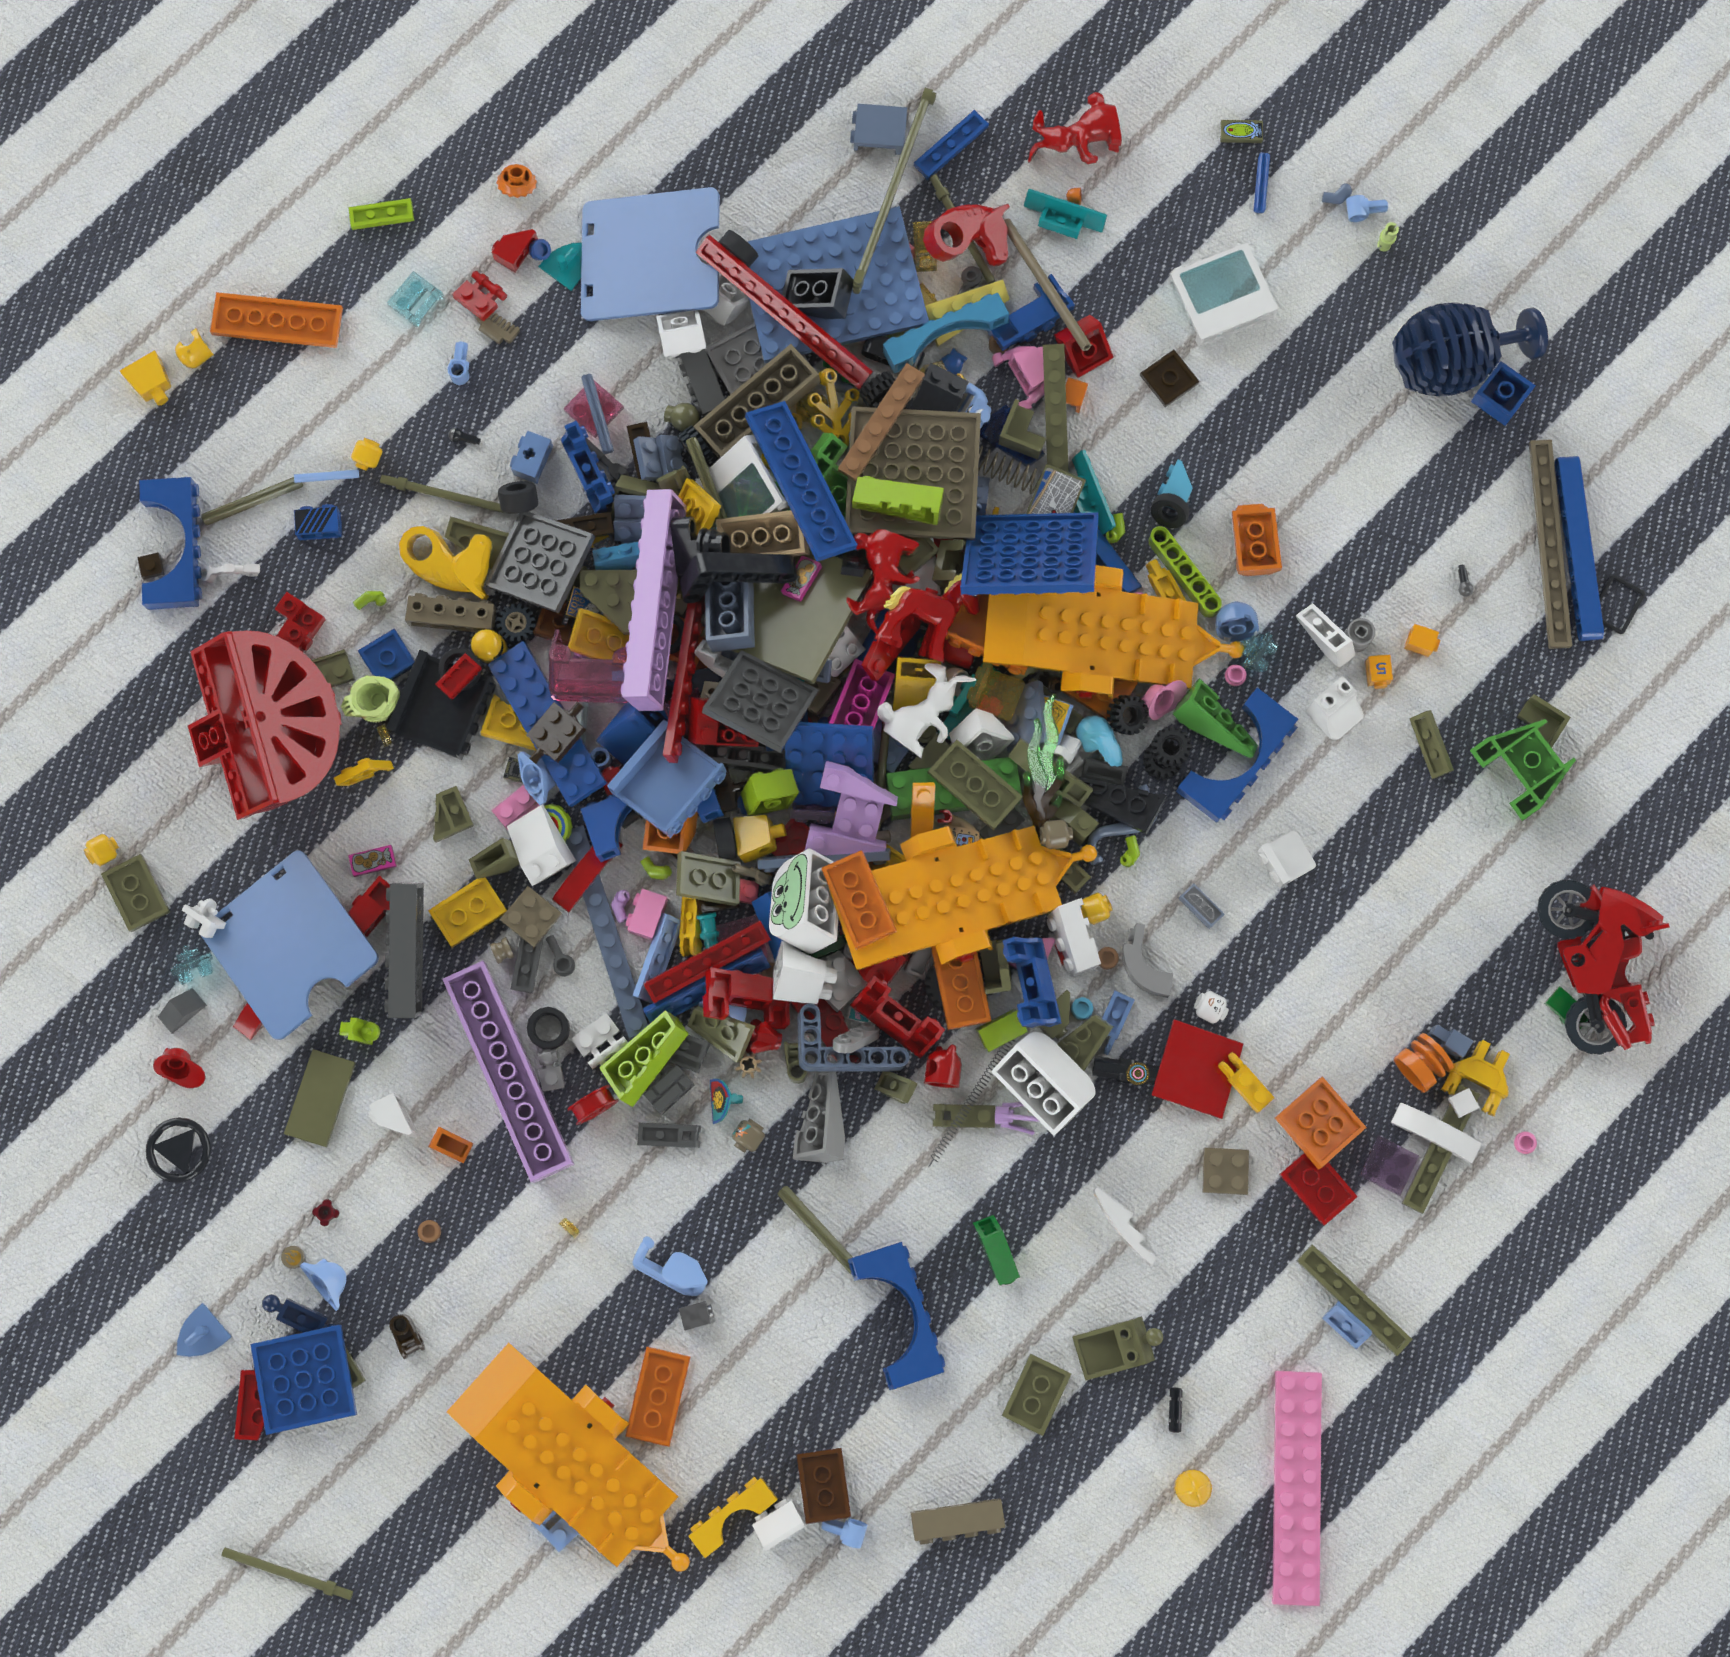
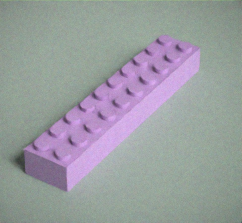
[621,489,687,711]
[442,961,575,1183]

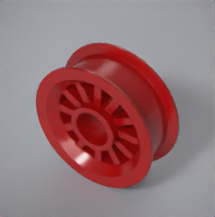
[567,1085,619,1125]

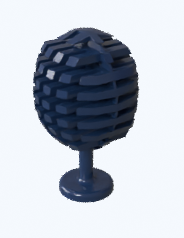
[1392,302,1548,396]

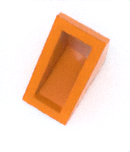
[428,1127,474,1164]

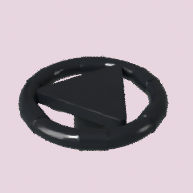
[146,1117,211,1183]

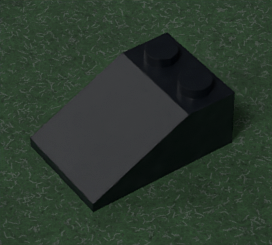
[782,268,854,319]
[909,363,969,412]

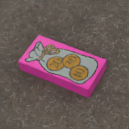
[781,556,822,602]
[348,845,397,877]

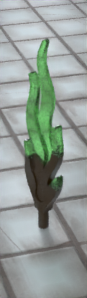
[1023,694,1065,843]

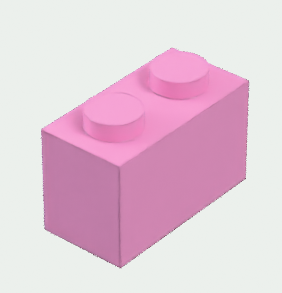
[626,888,668,940]

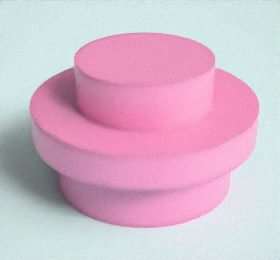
[1225,665,1247,686]
[1514,1132,1537,1154]

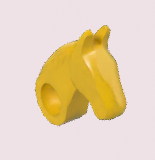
[399,526,492,600]

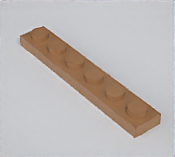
[838,363,925,482]

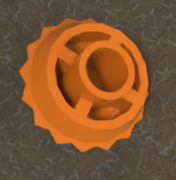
[496,164,537,198]

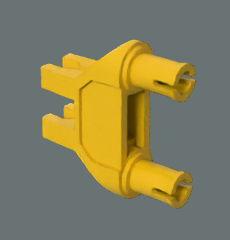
[1441,1040,1510,1116]

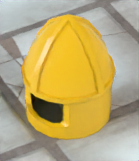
[1174,1470,1212,1507]

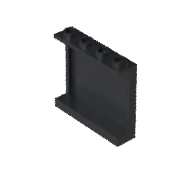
[386,650,496,760]

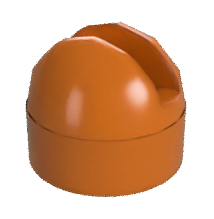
[1066,188,1082,205]

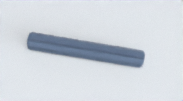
[581,374,614,454]

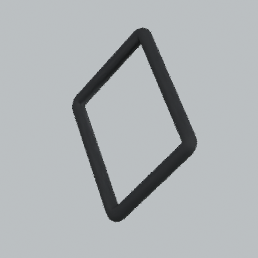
[1599,575,1645,634]

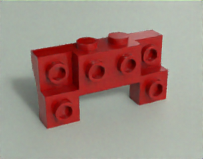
[275,592,326,652]
[348,876,390,938]
[703,967,790,1030]
[850,976,945,1058]

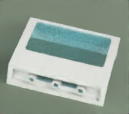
[1168,243,1278,347]
[695,435,790,525]

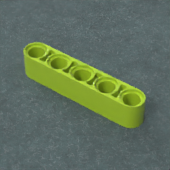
[1148,526,1222,618]

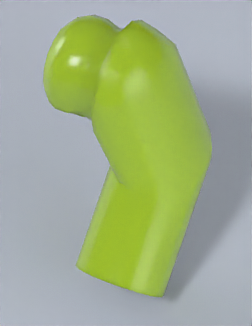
[1106,513,1125,543]
[353,591,387,610]
[1120,836,1140,867]
[640,856,672,880]

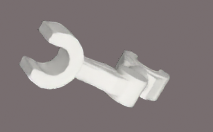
[201,564,260,583]

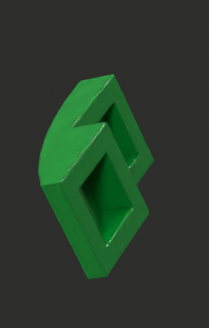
[1544,986,1588,1029]

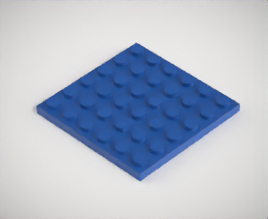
[960,512,1099,596]

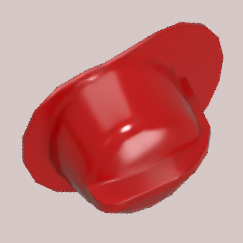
[153,1048,206,1088]

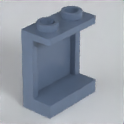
[850,103,907,155]

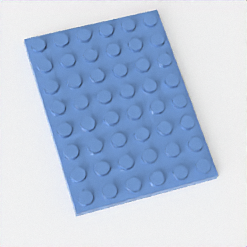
[747,206,929,363]

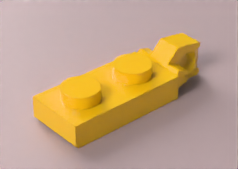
[1146,559,1186,601]

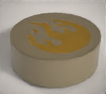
[281,1246,305,1269]

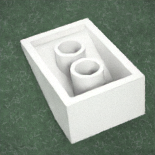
[507,804,576,886]

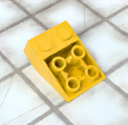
[892,656,941,711]

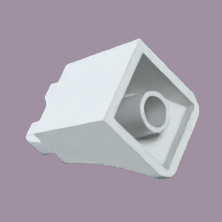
[1305,676,1364,740]
[773,941,837,1004]

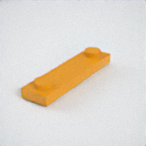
[910,782,935,838]

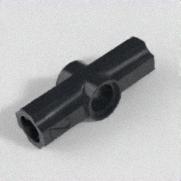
[1092,1056,1160,1085]

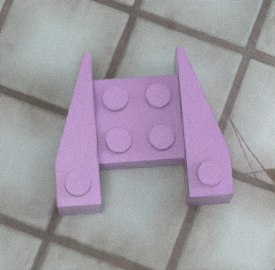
[805,761,898,855]

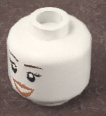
[1194,991,1229,1024]

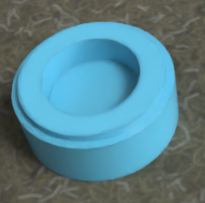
[1071,997,1093,1020]

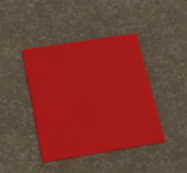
[1152,1019,1244,1119]

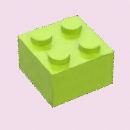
[741,768,799,816]

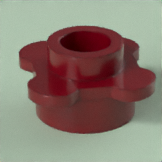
[312,1199,339,1226]

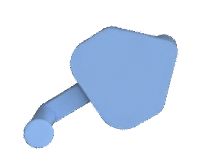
[632,1236,707,1296]

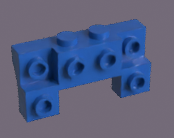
[987,274,1075,351]
[561,420,615,514]
[1003,936,1062,1028]

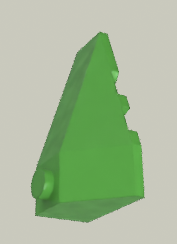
[1173,678,1258,759]

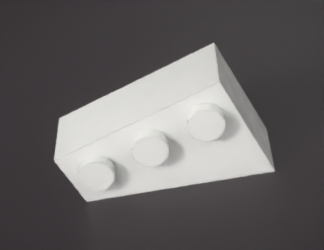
[1047,898,1101,977]

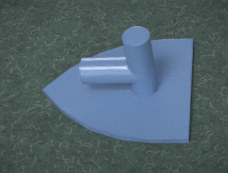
[177,1303,232,1357]

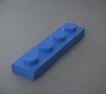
[914,109,989,180]

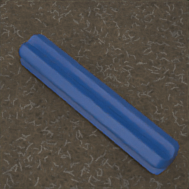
[1254,153,1270,214]

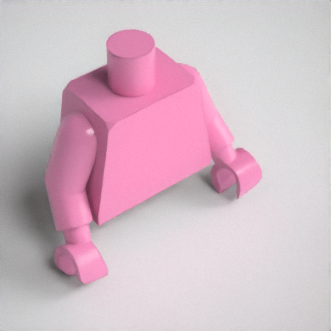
[992,346,1044,410]

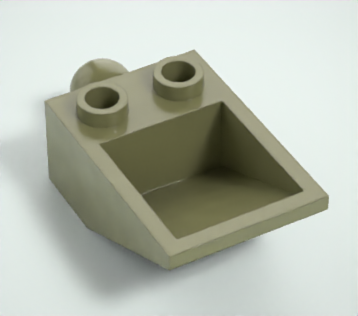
[1072,1316,1163,1381]

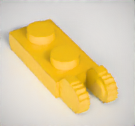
[679,897,703,957]
[1218,1052,1274,1113]

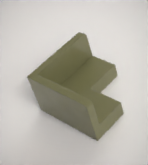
[999,399,1046,460]
[1517,694,1571,748]
[980,939,1012,994]

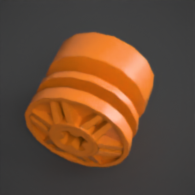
[1393,1033,1454,1093]

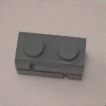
[643,1065,695,1115]

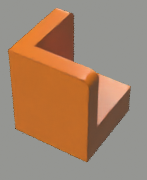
[1066,377,1088,413]

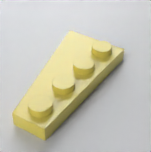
[925,279,1010,347]

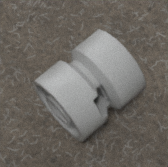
[1344,618,1375,652]

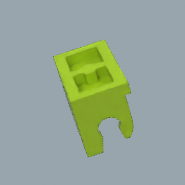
[975,1009,1028,1052]

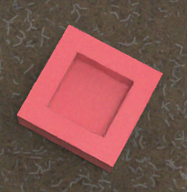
[739,879,759,904]

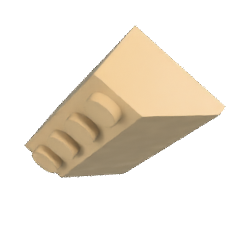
[716,510,810,557]

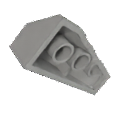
[793,1072,845,1163]

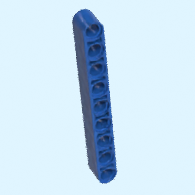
[1554,456,1604,641]

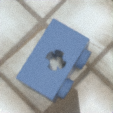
[510,431,553,484]

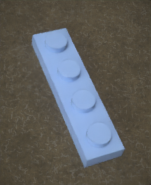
[633,913,681,1003]

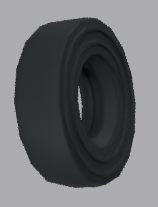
[1151,493,1189,528]

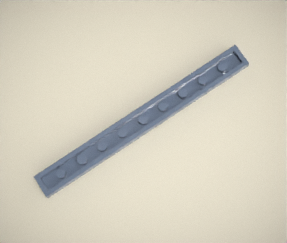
[566,825,648,1039]

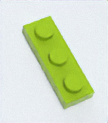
[348,198,414,230]

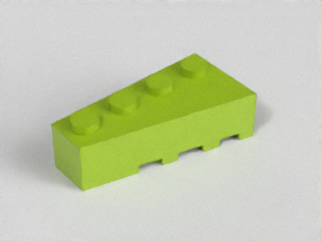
[852,476,944,525]
[599,1010,688,1107]

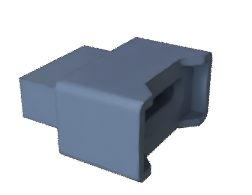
[1428,1025,1473,1060]

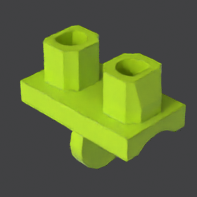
[339,1017,380,1045]

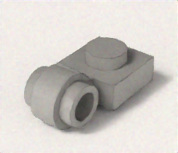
[538,1049,565,1092]

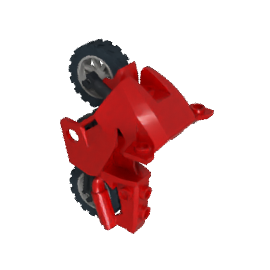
[1537,879,1670,1055]

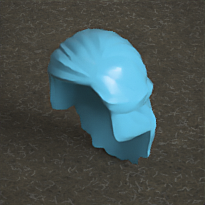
[1076,715,1123,767]

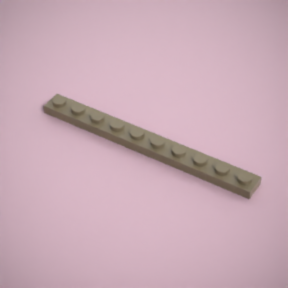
[1529,440,1572,649]

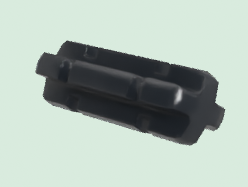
[1169,1387,1183,1433]

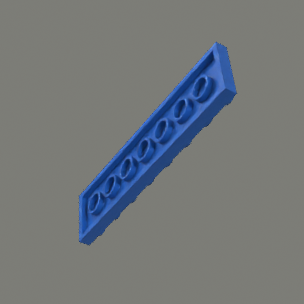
[745,401,857,562]
[488,641,607,807]

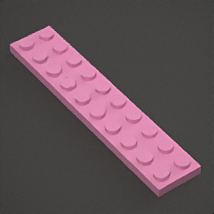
[1272,1371,1322,1606]

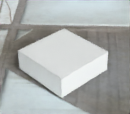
[1448,1088,1479,1118]

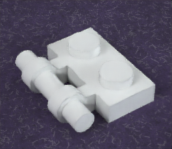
[571,1013,628,1069]

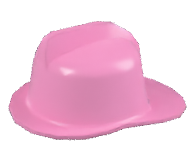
[1140,680,1187,720]

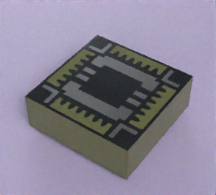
[503,757,523,784]

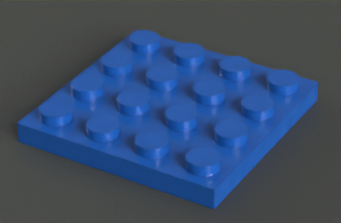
[785,722,874,807]
[250,1325,357,1435]

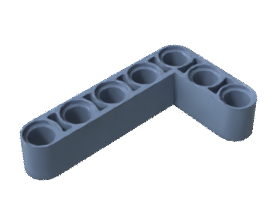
[797,1003,910,1072]

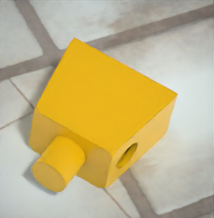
[120,350,171,405]
[733,815,786,863]

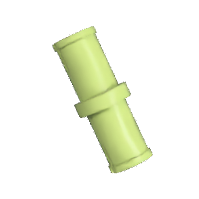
[1377,222,1399,252]

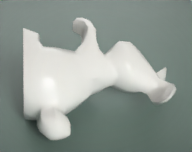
[877,663,976,758]

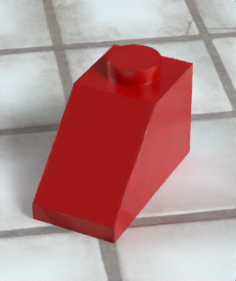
[492,229,538,273]

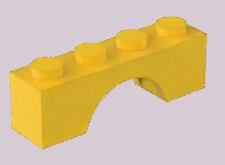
[688,1477,778,1558]

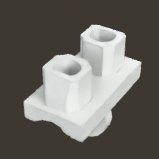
[182,899,226,938]

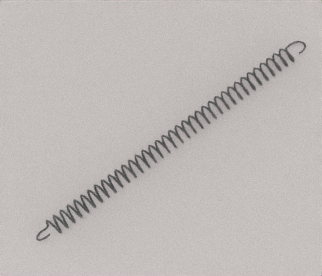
[929,1039,1015,1167]

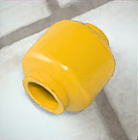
[351,437,383,471]
[83,834,119,866]
[1081,892,1113,925]

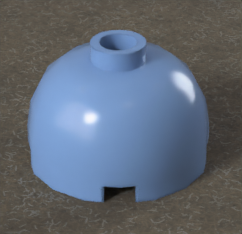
[1215,601,1259,642]

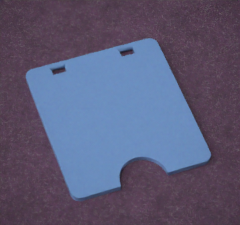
[581,187,720,321]
[201,850,379,1040]

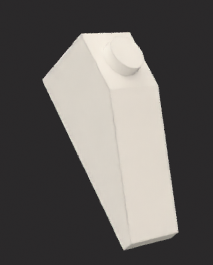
[1296,604,1356,668]

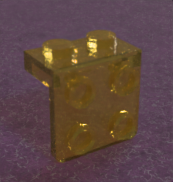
[967,662,1025,721]

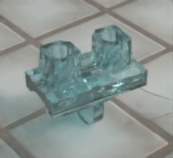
[1241,632,1278,673]
[170,945,213,985]

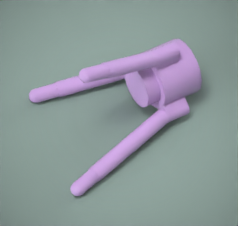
[995,1102,1040,1135]

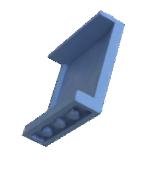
[607,720,727,838]

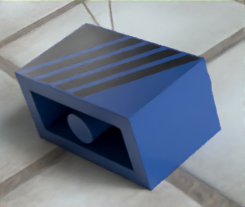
[294,504,342,541]

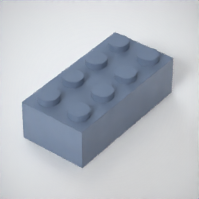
[705,582,755,652]

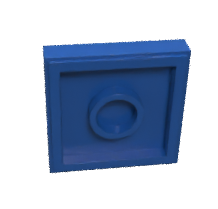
[358,628,415,681]

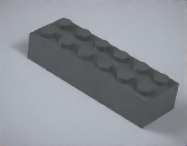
[384,882,424,1018]

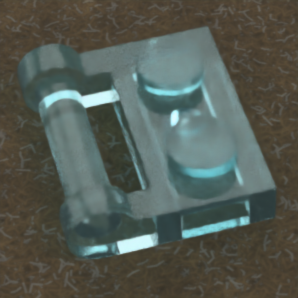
[387,271,444,327]

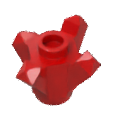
[746,1019,782,1054]

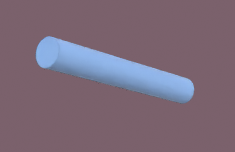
[294,469,359,483]

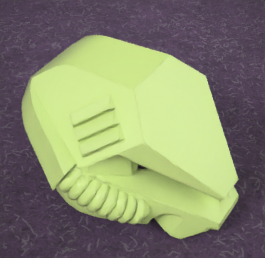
[341,675,400,723]

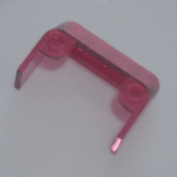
[549,629,628,703]

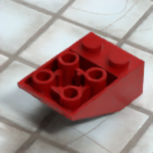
[688,697,759,747]

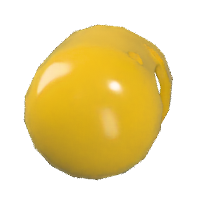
[175,328,214,369]
[471,629,508,664]

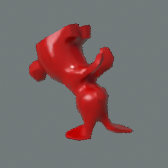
[1028,92,1122,164]
[846,529,920,633]

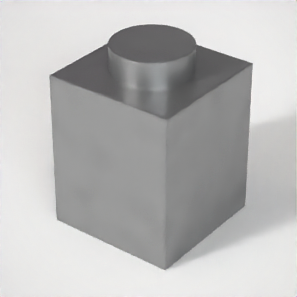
[679,1301,714,1331]

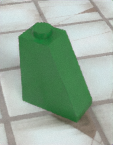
[973,1215,1020,1286]

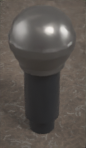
[1458,564,1474,597]

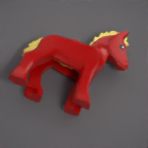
[874,573,980,663]

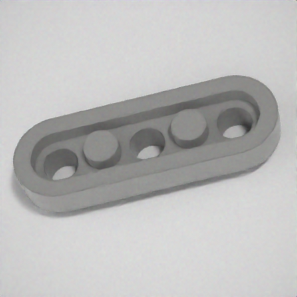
[833,1022,880,1053]

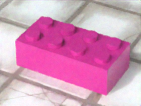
[829,659,895,730]

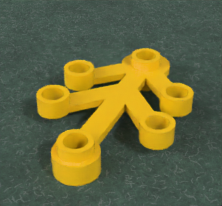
[807,368,859,446]

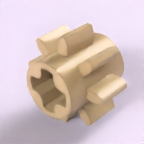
[735,1052,762,1079]

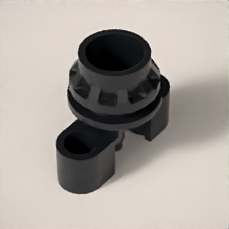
[670,517,731,579]

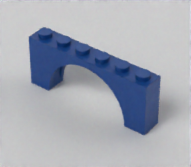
[139,477,202,610]
[1176,688,1298,823]
[581,787,724,862]
[848,1242,945,1390]

